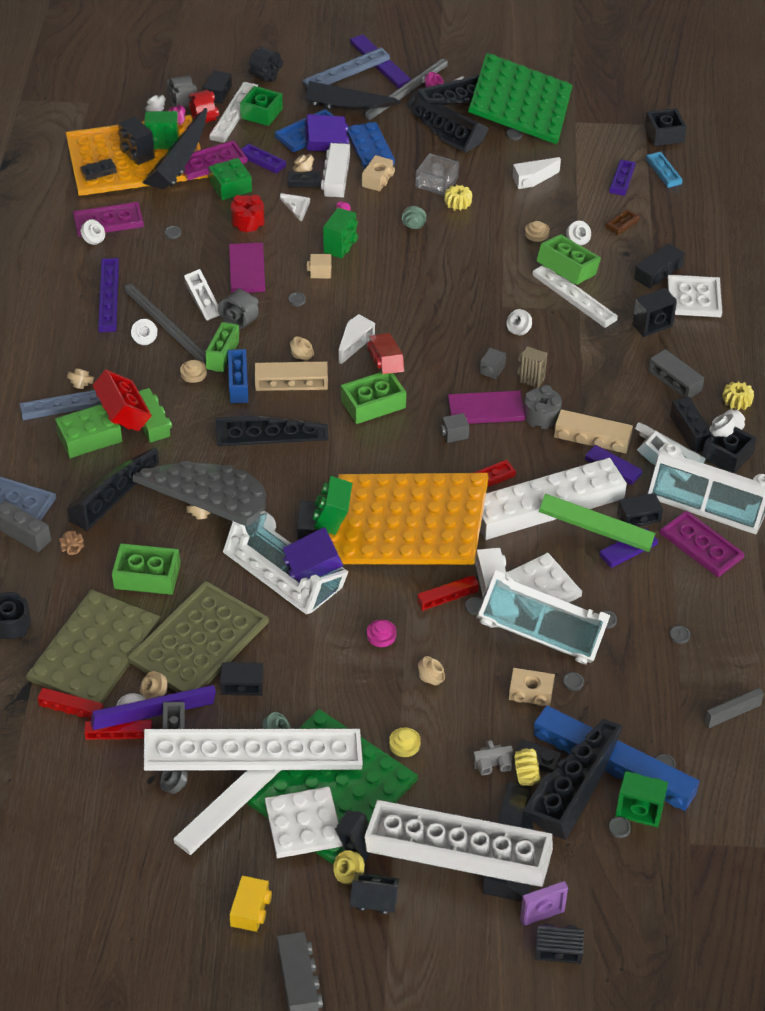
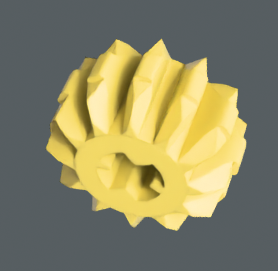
[444,184,472,211]
[722,381,754,411]
[514,749,541,786]

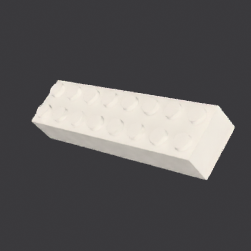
[480,458,627,540]
[365,800,553,887]

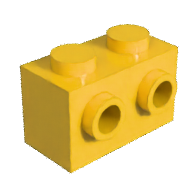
[230,876,272,932]

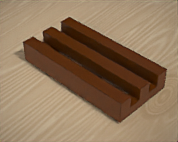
[605,209,640,236]

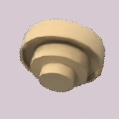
[292,154,314,172]
[525,221,550,242]
[290,336,314,361]
[180,360,207,383]
[67,368,94,389]
[186,504,211,519]
[418,656,445,686]
[140,671,167,699]

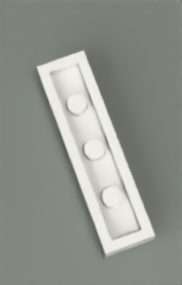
[635,422,706,463]

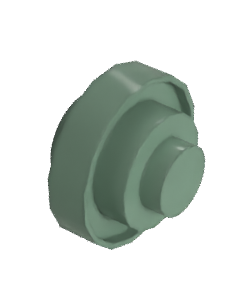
[402,206,426,229]
[262,712,291,729]

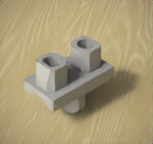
[473,740,513,776]

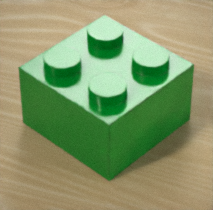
[240,86,283,126]
[144,111,180,149]
[208,158,252,200]
[323,208,358,259]
[312,476,352,535]
[616,771,668,828]

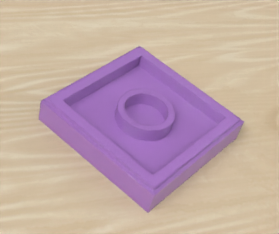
[520,881,568,926]

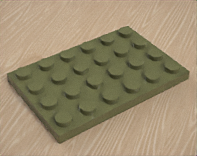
[127,581,269,693]
[26,589,161,703]

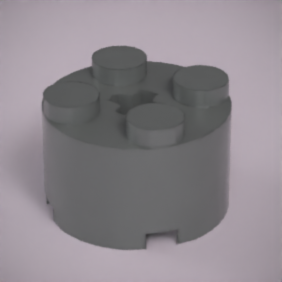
[167,76,197,108]
[218,289,259,330]
[524,385,562,429]

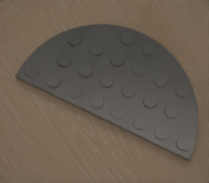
[133,461,266,527]

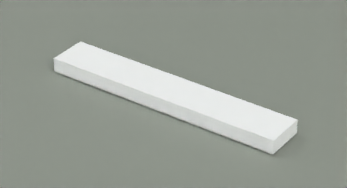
[210,82,258,143]
[533,265,618,328]
[174,770,281,855]

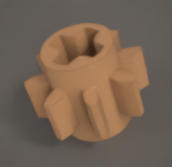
[59,531,84,555]

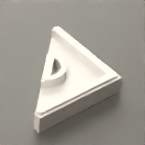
[280,193,310,221]

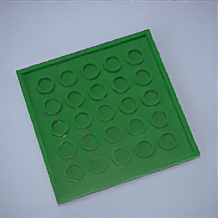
[468,53,573,145]
[247,709,418,865]

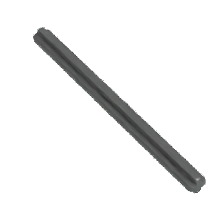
[365,58,448,120]
[125,283,206,364]

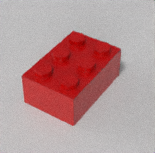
[92,369,152,432]

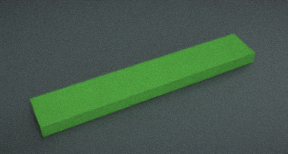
[539,493,655,552]

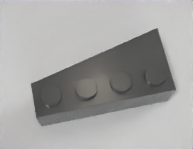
[277,932,323,1011]

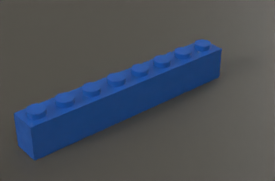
[533,706,700,811]

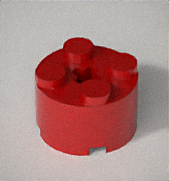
[188,90,219,123]
[231,195,265,232]

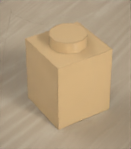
[307,254,331,278]

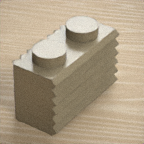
[517,346,548,388]

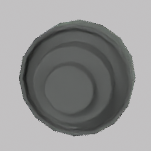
[160,770,188,794]

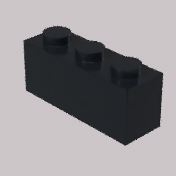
[634,243,685,289]
[670,397,712,453]

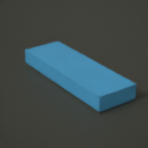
[646,152,683,188]

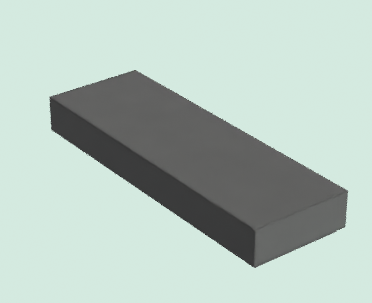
[705,688,764,729]

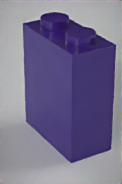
[304,114,349,151]
[283,527,344,583]

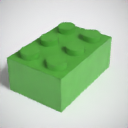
[536,234,601,285]
[341,372,406,424]
[55,404,122,458]
[112,543,180,595]

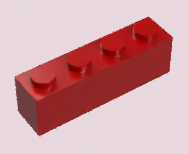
[367,333,404,374]

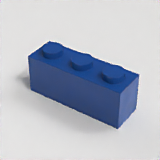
[228,349,249,403]

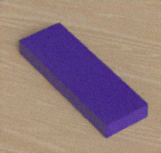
[241,144,286,174]
[609,160,636,196]
[585,445,642,485]
[599,528,658,568]

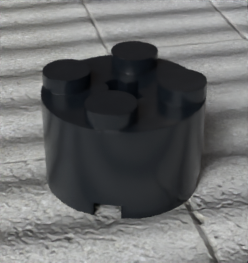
[248,46,283,82]
[0,592,31,639]

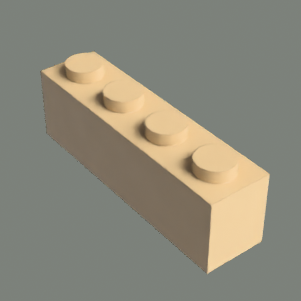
[255,362,328,391]
[554,410,633,453]

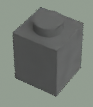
[480,348,506,379]
[440,413,469,443]

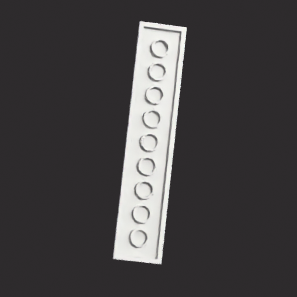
[144,729,363,770]

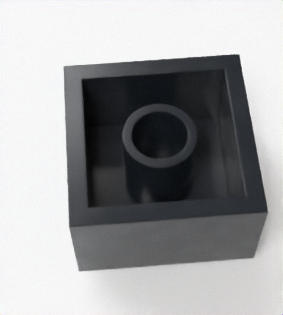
[645,108,687,146]
[118,116,155,165]
[632,288,677,337]
[702,426,757,474]

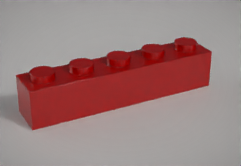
[417,575,479,611]
[37,688,104,720]
[84,719,153,740]

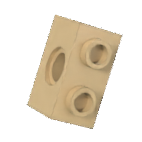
[362,155,395,191]
[509,668,555,706]

